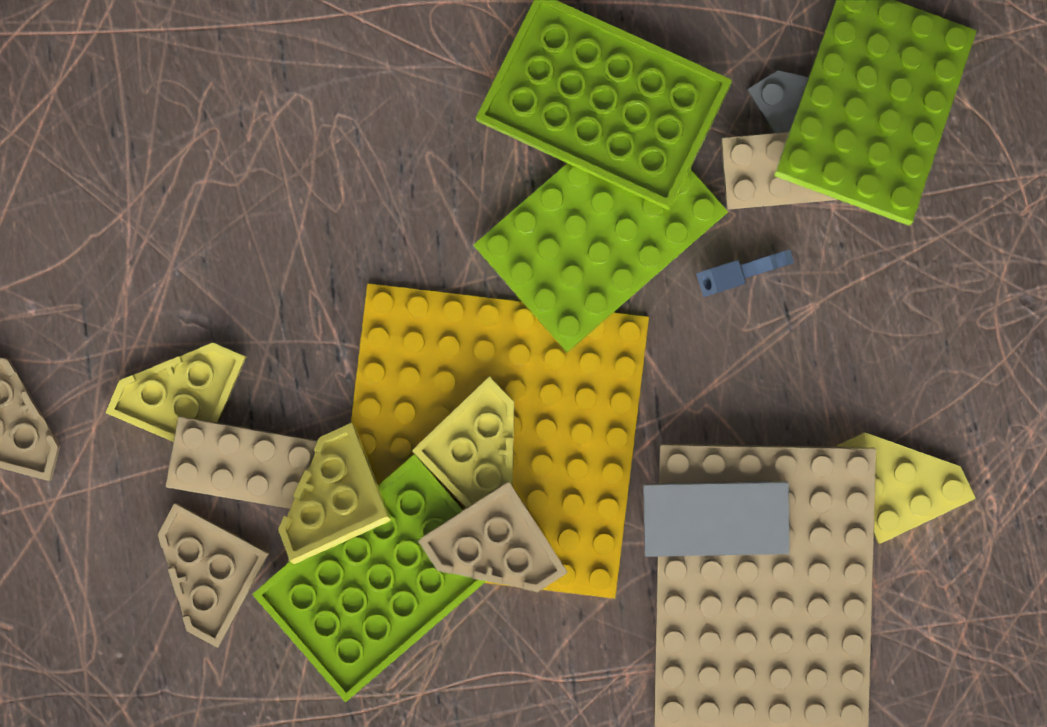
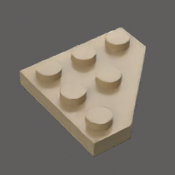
[0,357,61,481]
[418,481,568,592]
[157,503,269,648]

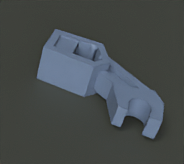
[696,249,794,297]

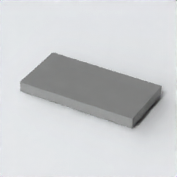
[643,481,789,557]

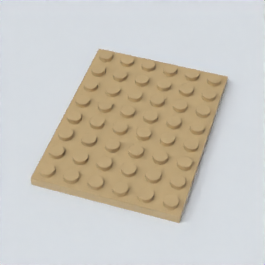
[654,444,876,727]

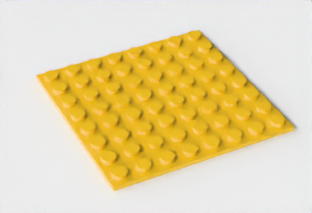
[351,283,649,599]

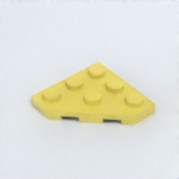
[105,343,247,442]
[412,376,514,508]
[278,423,391,564]
[834,432,976,544]

